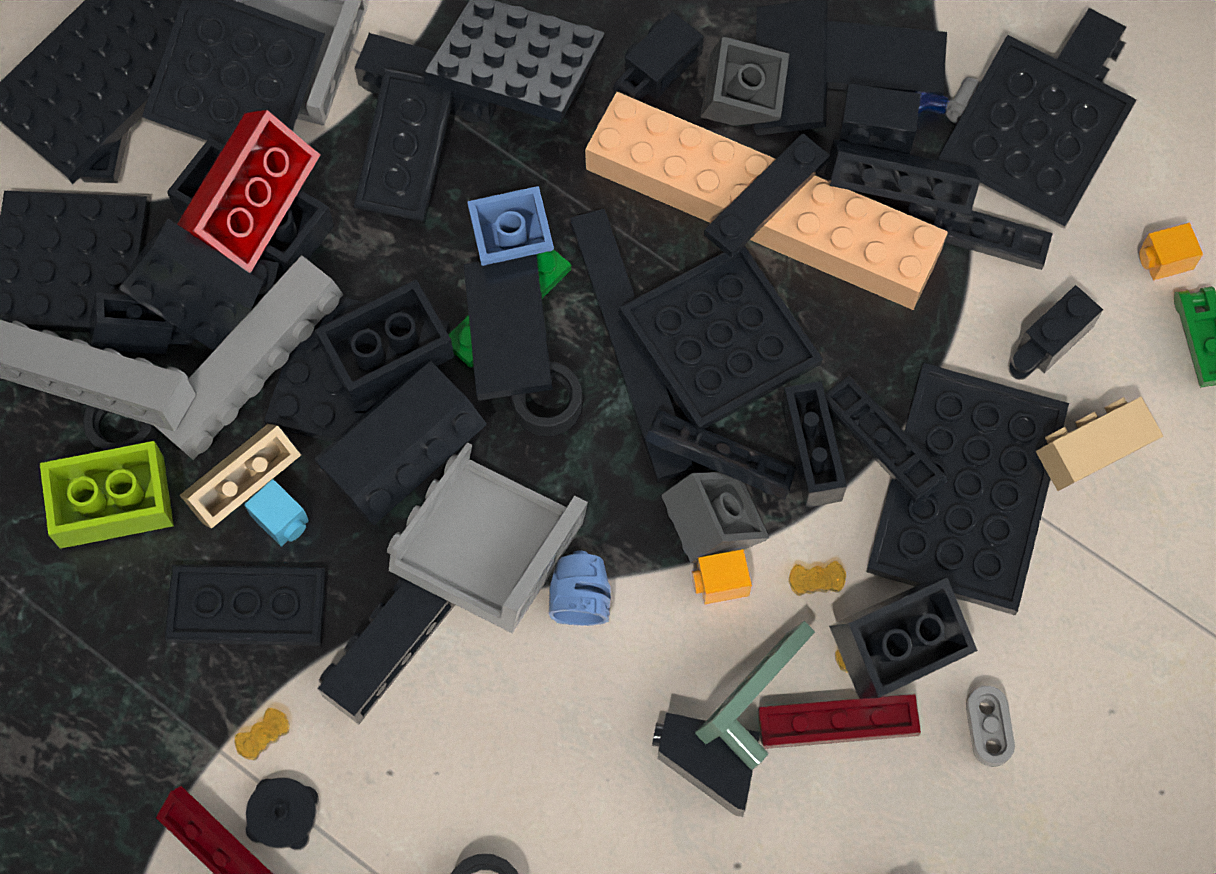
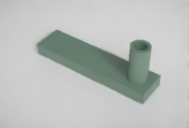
[695,621,815,770]

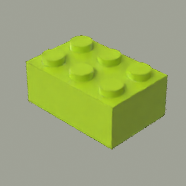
[40,441,174,549]

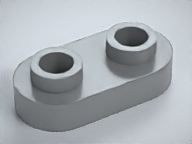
[966,686,1015,767]

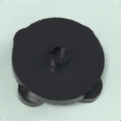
[246,778,319,851]

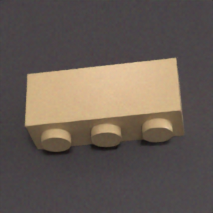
[1036,396,1163,491]
[180,424,301,528]

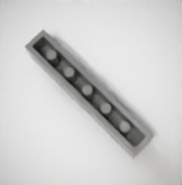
[154,255,343,460]
[0,320,196,432]

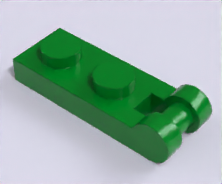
[1174,286,1216,388]

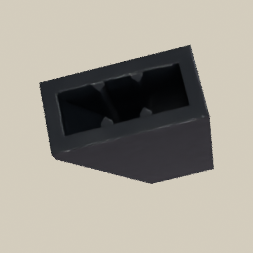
[652,712,760,817]

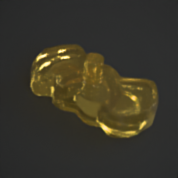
[788,561,847,596]
[234,708,290,761]

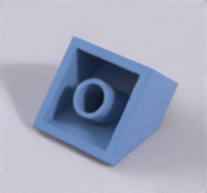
[467,186,554,266]

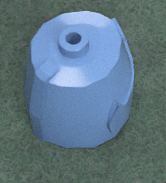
[548,550,611,626]

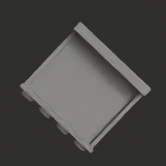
[235,0,367,126]
[387,443,588,634]

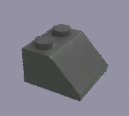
[700,36,789,126]
[661,472,769,563]

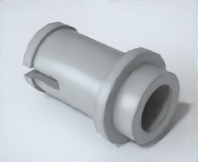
[946,77,981,124]

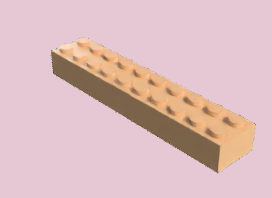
[585,92,948,310]

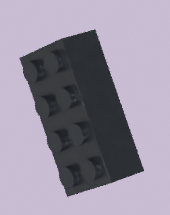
[167,137,334,274]

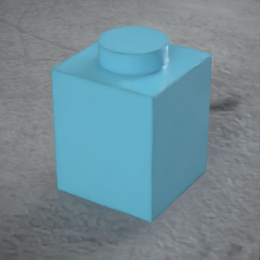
[244,479,309,546]

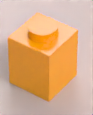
[1139,222,1203,281]
[691,549,752,605]

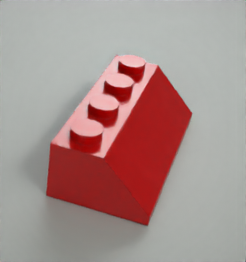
[177,110,320,273]

